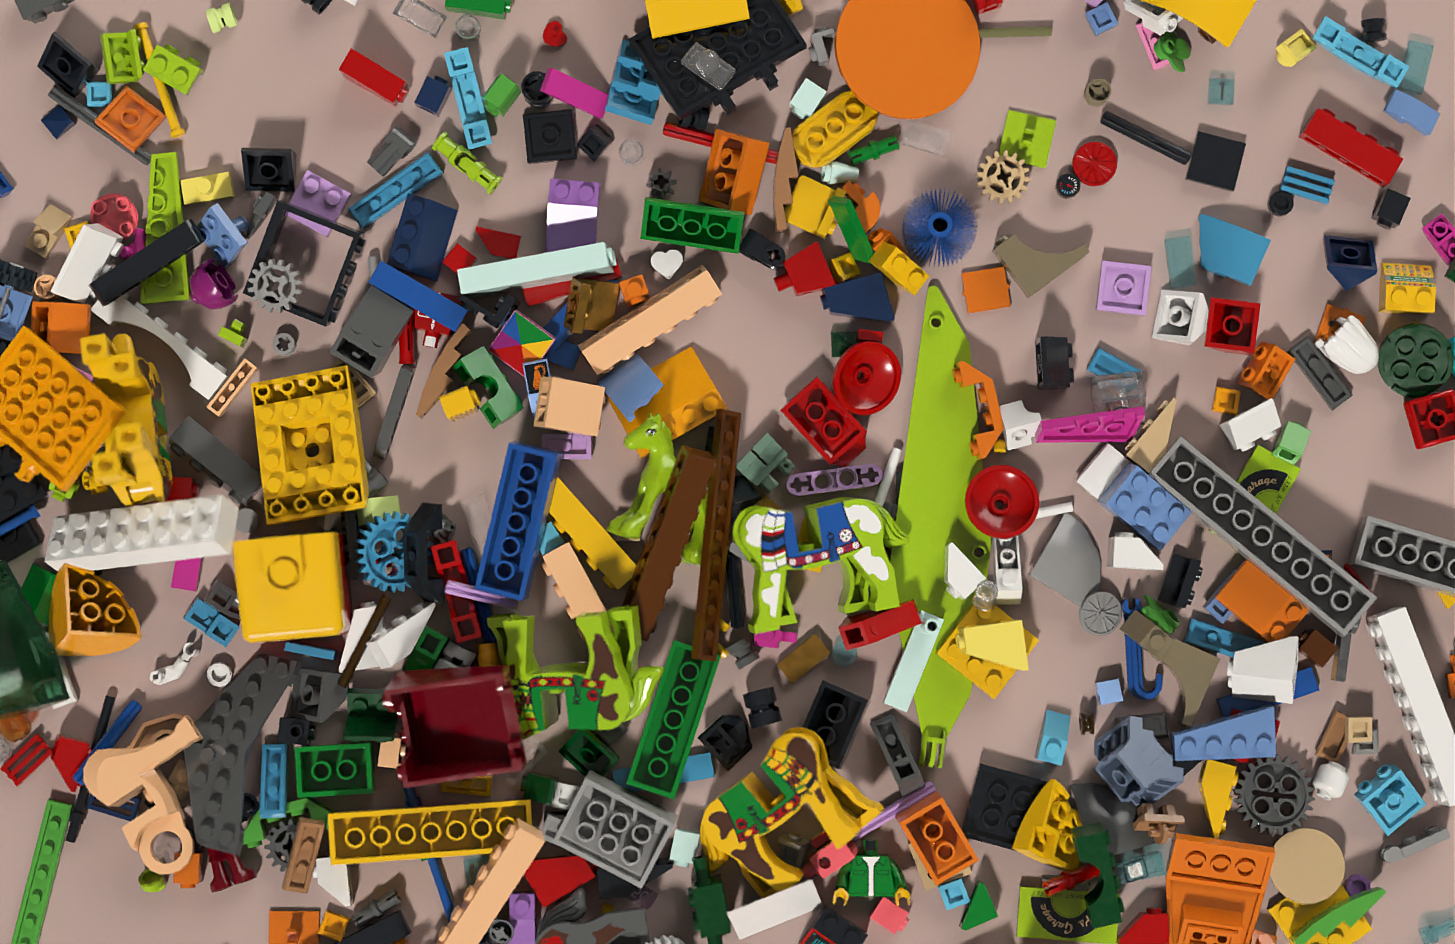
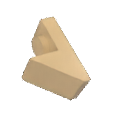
[24,204,73,259]

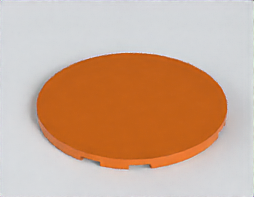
[834,0,980,120]

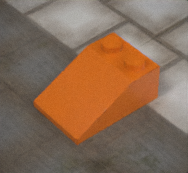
[1214,559,1308,644]
[895,791,979,886]

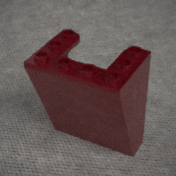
[382,665,527,788]

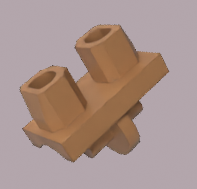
[1133,803,1185,845]

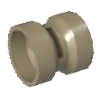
[1084,78,1111,107]

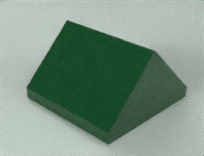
[558,729,620,777]

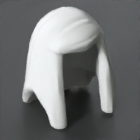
[1315,315,1379,374]

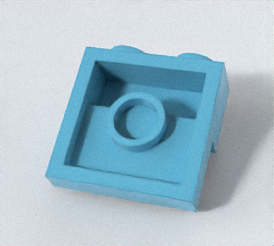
[1354,763,1426,836]

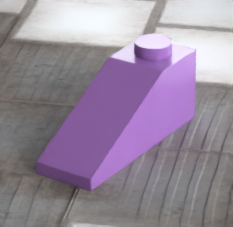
[509,891,536,944]

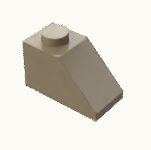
[1119,610,1175,661]

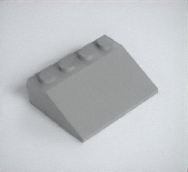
[553,770,679,889]

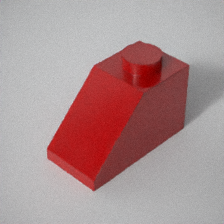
[1116,907,1169,944]

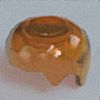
[0,705,32,743]

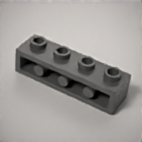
[169,416,262,506]

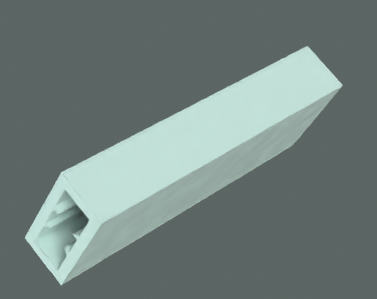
[457,242,617,299]

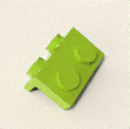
[100,29,144,84]
[143,43,205,95]

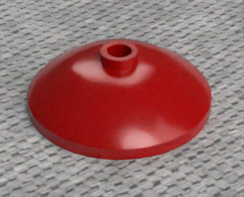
[833,341,901,415]
[965,465,1039,539]

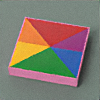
[488,309,557,377]

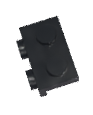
[1158,554,1203,608]

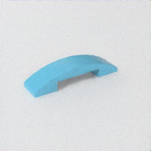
[1312,16,1410,88]
[444,47,493,150]

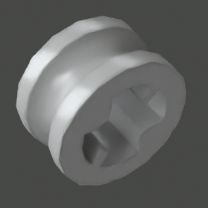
[272,333,296,356]

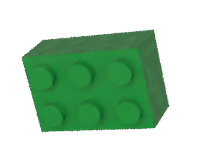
[295,742,376,798]

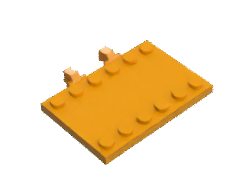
[0,325,127,492]

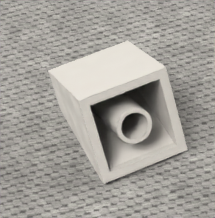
[1227,636,1299,704]

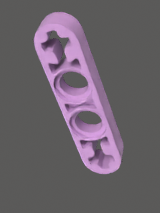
[786,464,882,496]

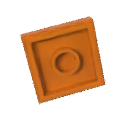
[95,86,166,153]

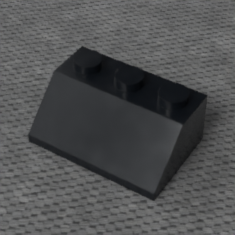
[802,680,871,770]

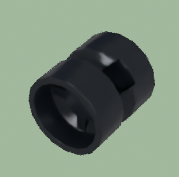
[521,71,554,109]
[743,686,782,728]

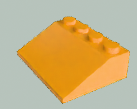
[605,346,728,459]

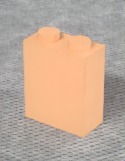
[534,377,605,436]

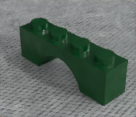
[1070,822,1125,929]

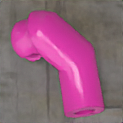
[119,229,146,260]

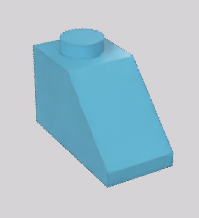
[1034,710,1070,766]

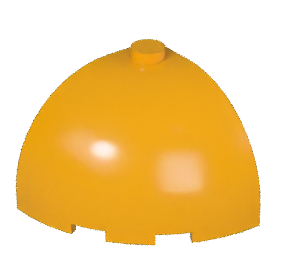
[49,563,141,656]

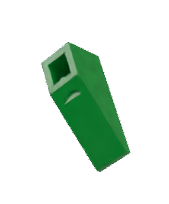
[403,626,450,670]

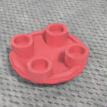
[90,193,138,241]

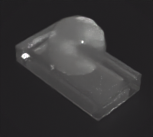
[681,42,736,91]

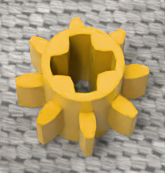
[82,465,111,495]

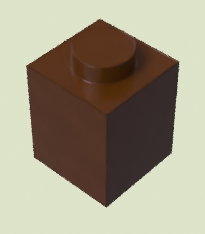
[1299,629,1338,668]

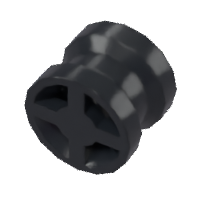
[1361,18,1387,42]

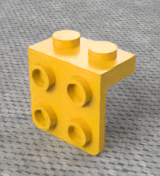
[784,176,847,240]

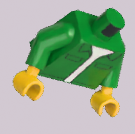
[832,839,910,906]

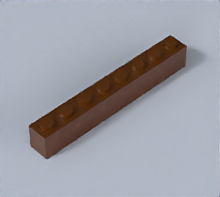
[621,445,716,641]

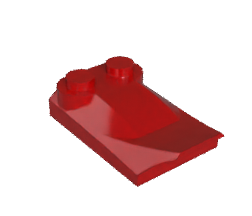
[780,377,867,467]

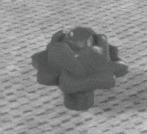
[431,514,456,544]

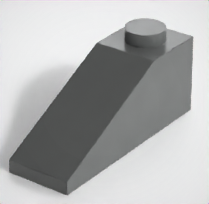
[870,713,925,797]

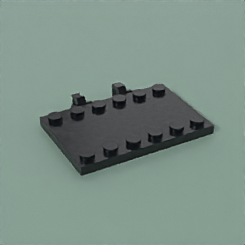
[628,0,807,121]

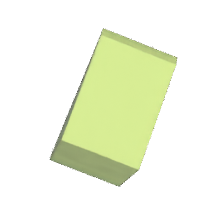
[357,495,401,526]

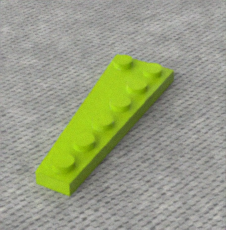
[140,152,191,305]

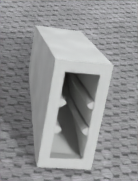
[339,601,386,673]

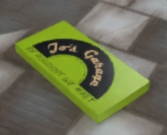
[1209,445,1301,537]
[1016,886,1120,944]

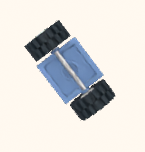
[0,259,38,356]

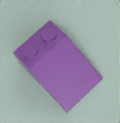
[545,179,601,253]

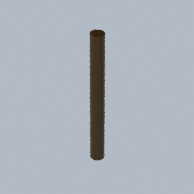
[337,595,391,688]

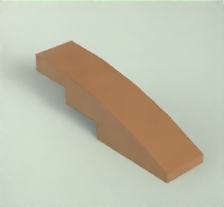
[773,127,799,232]
[416,323,472,419]

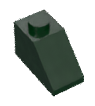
[520,771,559,805]

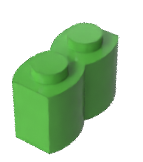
[482,73,521,118]

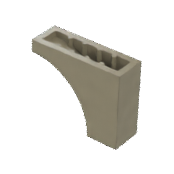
[992,234,1090,298]
[1159,637,1220,727]

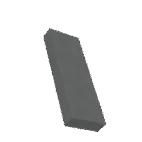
[1287,336,1353,410]

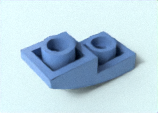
[1383,89,1440,136]

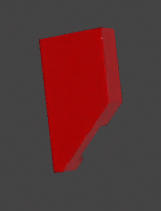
[475,226,521,259]

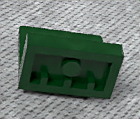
[343,688,398,743]

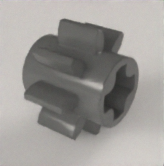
[646,168,677,200]

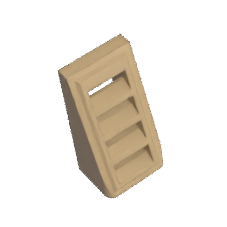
[326,358,377,409]

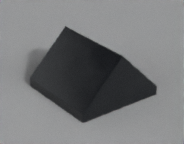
[37,32,100,98]
[241,148,297,192]

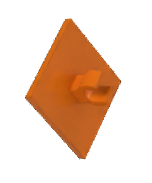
[269,911,320,944]

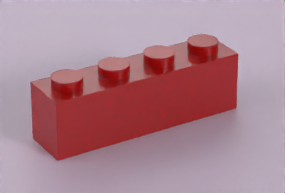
[1299,108,1403,187]

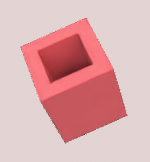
[869,896,909,934]

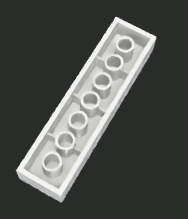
[44,495,239,571]
[1366,607,1455,807]

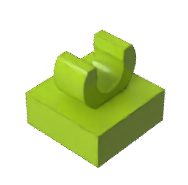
[218,319,248,348]

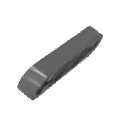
[373,365,415,460]

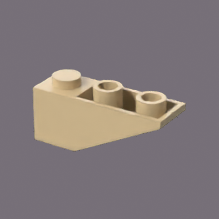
[1125,398,1177,475]

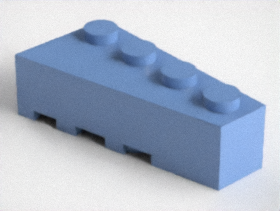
[1170,704,1276,761]

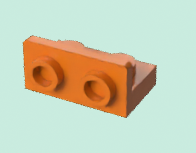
[1238,341,1295,400]

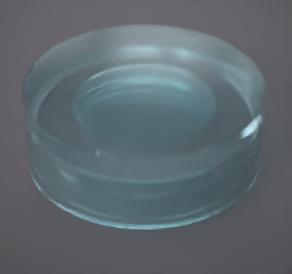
[832,642,857,667]

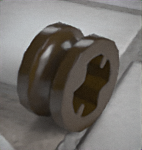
[1079,712,1094,735]

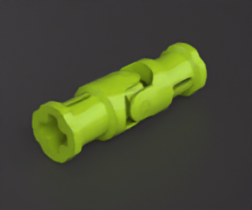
[432,132,503,195]

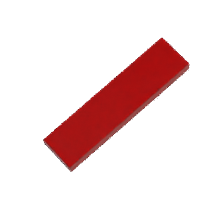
[522,259,622,308]

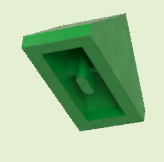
[959,880,998,931]

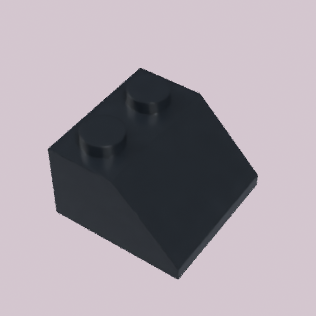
[1035,336,1074,390]

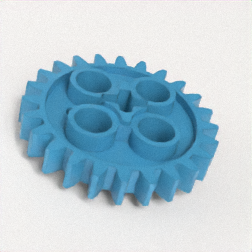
[354,511,433,593]

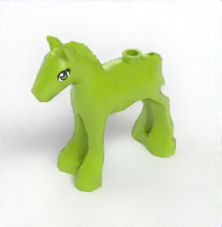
[606,413,709,566]

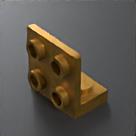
[563,277,620,334]

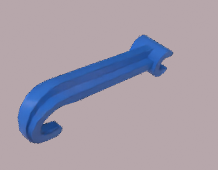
[1120,598,1163,700]

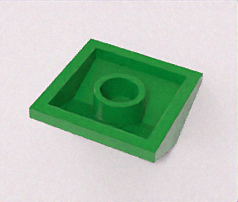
[12,564,57,626]

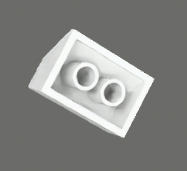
[51,223,124,304]

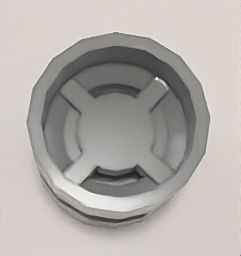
[433,640,476,669]

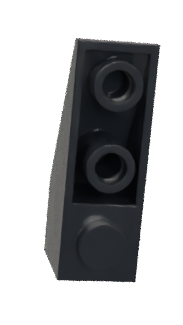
[597,858,673,899]

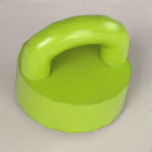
[138,869,166,892]

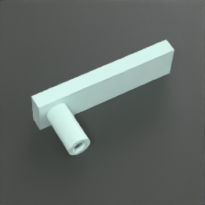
[882,610,944,712]

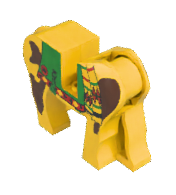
[80,333,172,507]
[700,727,884,899]

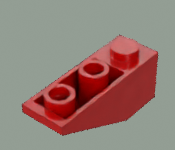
[838,599,922,650]

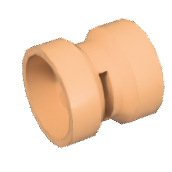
[34,274,61,302]

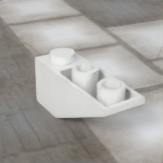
[993,536,1022,605]
[366,602,436,669]

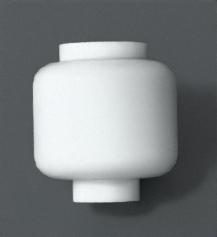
[1312,761,1349,800]

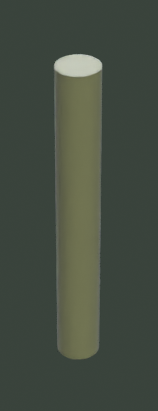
[978,26,1052,38]

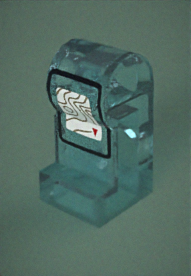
[1116,851,1167,884]

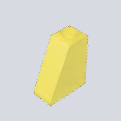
[956,620,1029,671]

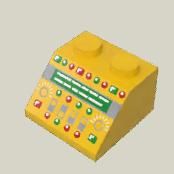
[1378,263,1436,315]

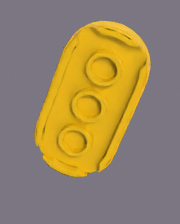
[792,91,878,168]

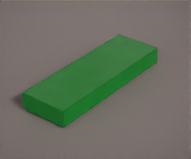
[828,196,874,264]

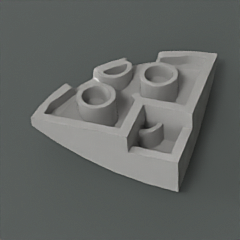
[1028,513,1101,607]

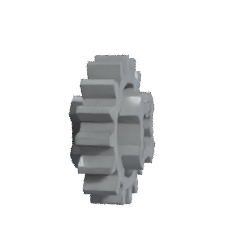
[248,259,303,313]

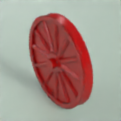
[1072,142,1117,186]

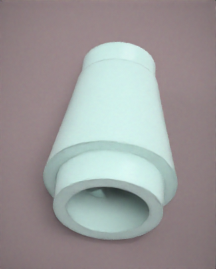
[821,161,859,184]

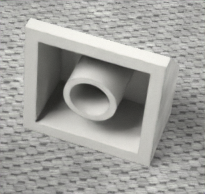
[1220,398,1281,452]
[1107,532,1164,571]

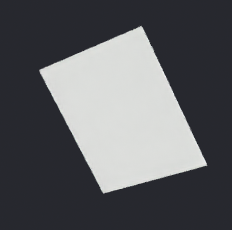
[727,879,823,940]

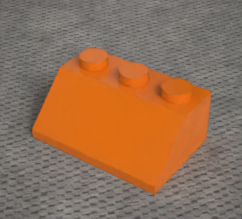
[698,129,770,215]

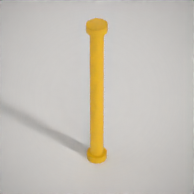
[133,22,185,139]

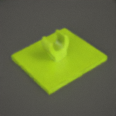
[999,110,1056,169]

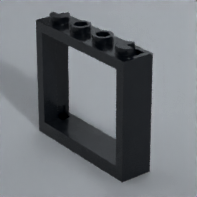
[243,200,366,327]

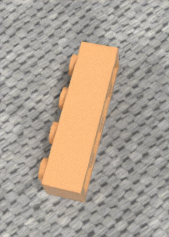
[206,358,259,417]

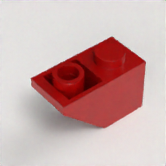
[50,734,92,792]

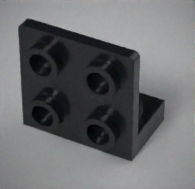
[458,294,521,329]

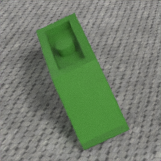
[243,797,335,848]

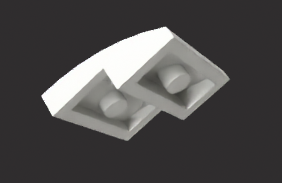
[1075,443,1132,500]

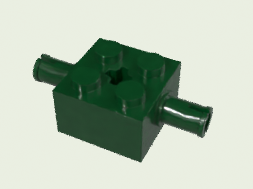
[688,855,731,944]

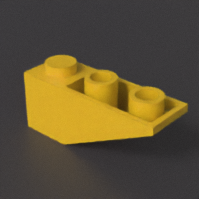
[1198,760,1239,839]

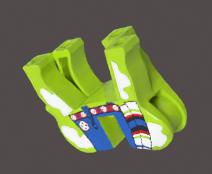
[732,497,909,634]

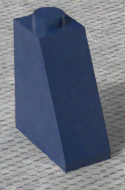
[820,272,895,323]

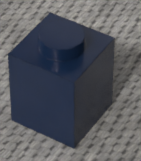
[414,75,452,117]

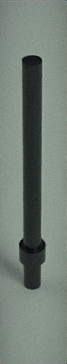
[65,695,115,843]

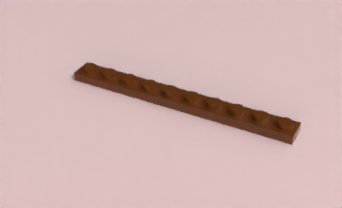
[691,409,741,661]

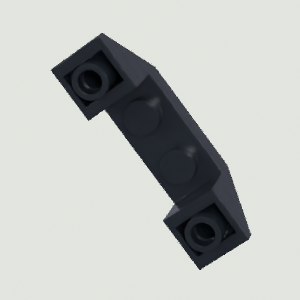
[403,502,445,604]

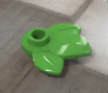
[1154,30,1191,72]
[1141,594,1180,634]

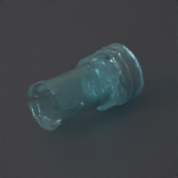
[1419,917,1455,944]

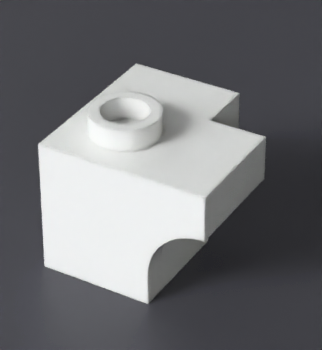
[999,400,1042,450]

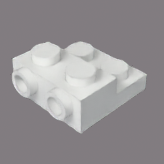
[1124,0,1183,36]

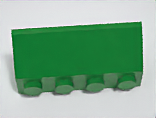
[640,197,744,254]

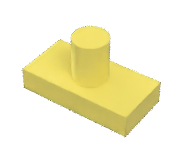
[180,172,234,206]

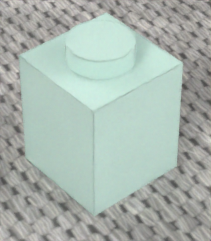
[789,78,827,120]
[670,828,700,867]

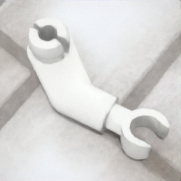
[150,642,199,685]

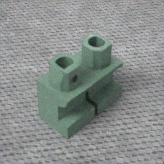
[736,433,795,493]

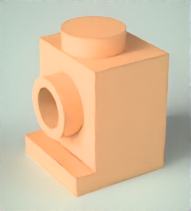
[378,732,407,768]

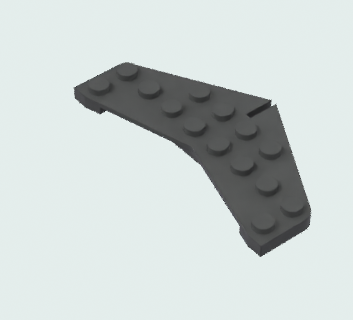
[183,654,302,856]

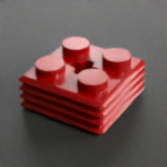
[1403,389,1455,450]

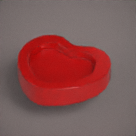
[543,21,567,47]

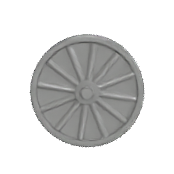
[1079,591,1122,636]

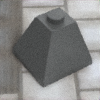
[289,668,349,723]

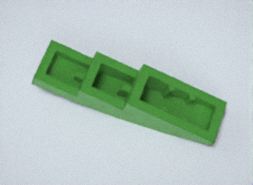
[1289,886,1386,944]

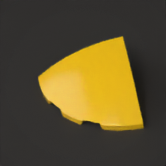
[1012,779,1081,872]

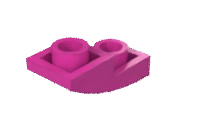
[1422,213,1455,267]

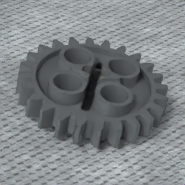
[1233,754,1315,835]

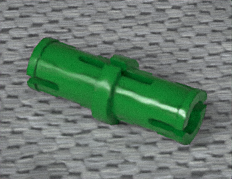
[848,134,900,166]

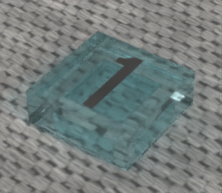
[1208,78,1235,105]

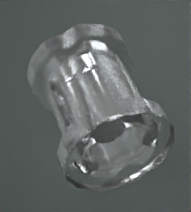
[973,581,998,611]

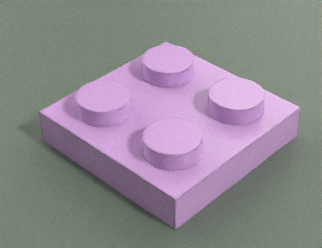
[287,170,351,238]
[1096,260,1152,316]

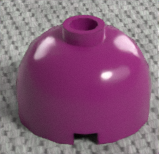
[190,259,238,310]

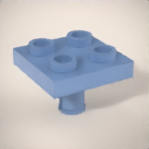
[197,203,249,268]

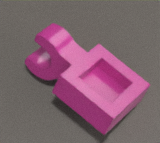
[753,626,797,648]

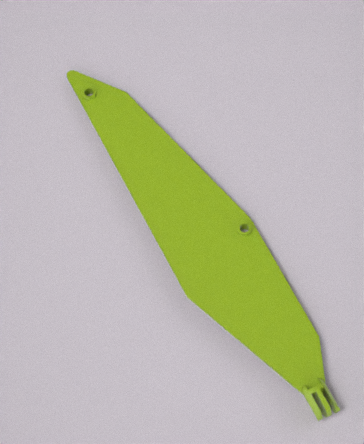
[890,286,991,769]

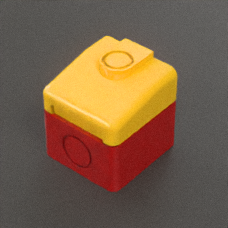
[232,532,353,643]

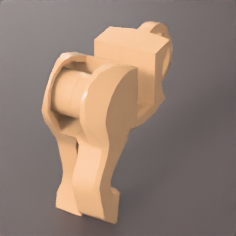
[83,714,203,874]

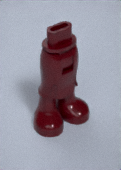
[207,848,257,893]

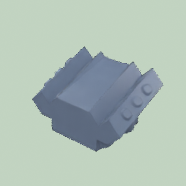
[1094,716,1184,806]

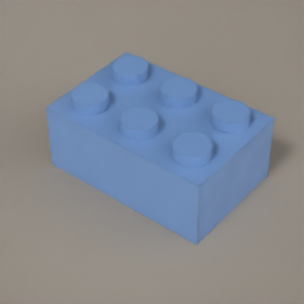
[1097,463,1192,551]

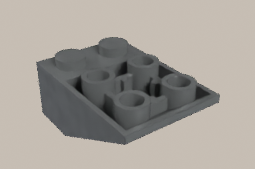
[330,285,414,378]

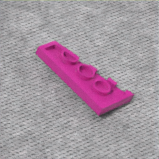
[1035,406,1145,443]

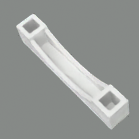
[91,293,229,401]

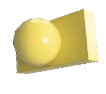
[1276,29,1317,67]

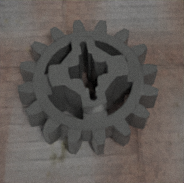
[264,818,318,872]

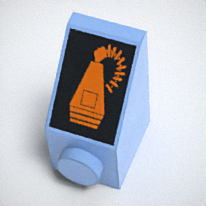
[523,358,551,419]

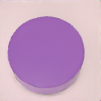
[1344,874,1371,896]

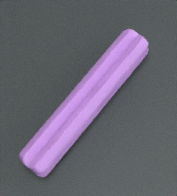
[445,580,518,609]

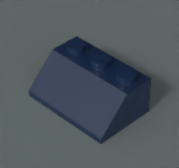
[387,193,458,281]

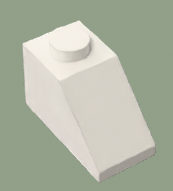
[944,542,986,599]
[313,856,353,906]

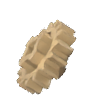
[976,150,1030,205]

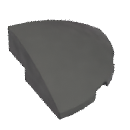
[1070,783,1156,855]

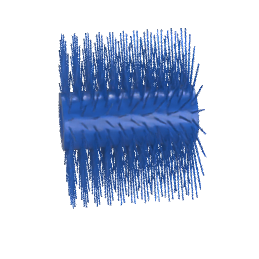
[902,187,978,268]

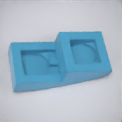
[183,597,240,647]

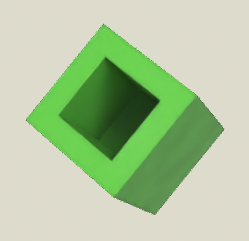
[1271,421,1311,465]

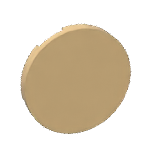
[1270,828,1345,904]

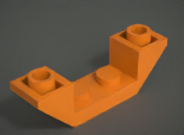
[952,361,1004,460]

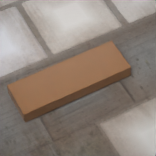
[282,817,325,894]

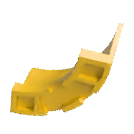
[1140,0,1257,47]

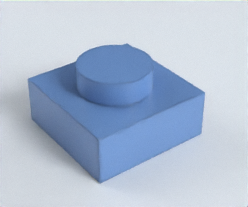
[1084,2,1118,36]

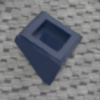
[41,105,76,139]

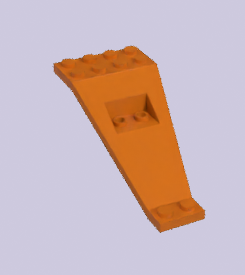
[1165,833,1275,944]

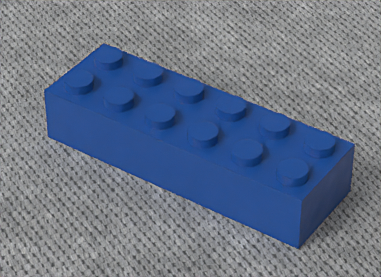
[475,441,563,601]

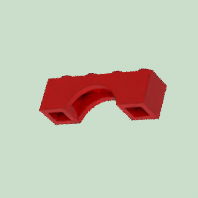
[431,540,484,643]

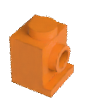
[619,274,650,308]

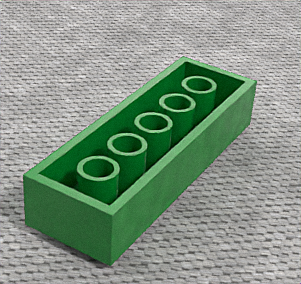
[626,640,721,799]

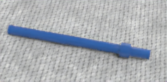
[401,781,454,922]

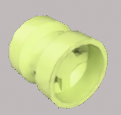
[206,2,238,33]

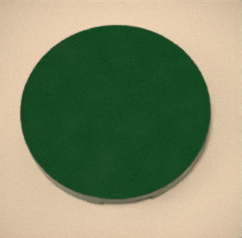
[1377,323,1454,397]

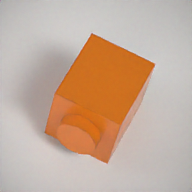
[173,851,204,888]

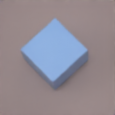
[1095,678,1123,705]

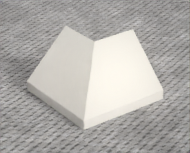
[1152,290,1209,346]

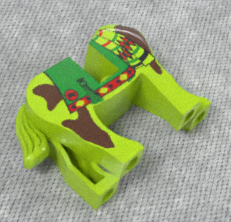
[487,606,664,740]

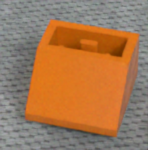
[31,302,91,354]

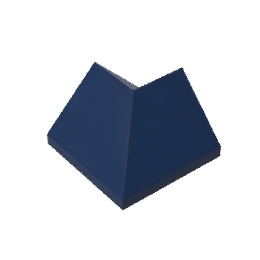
[1323,235,1377,291]

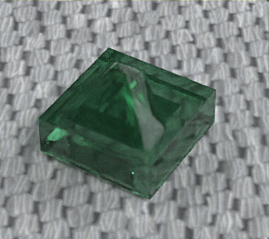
[831,332,856,358]

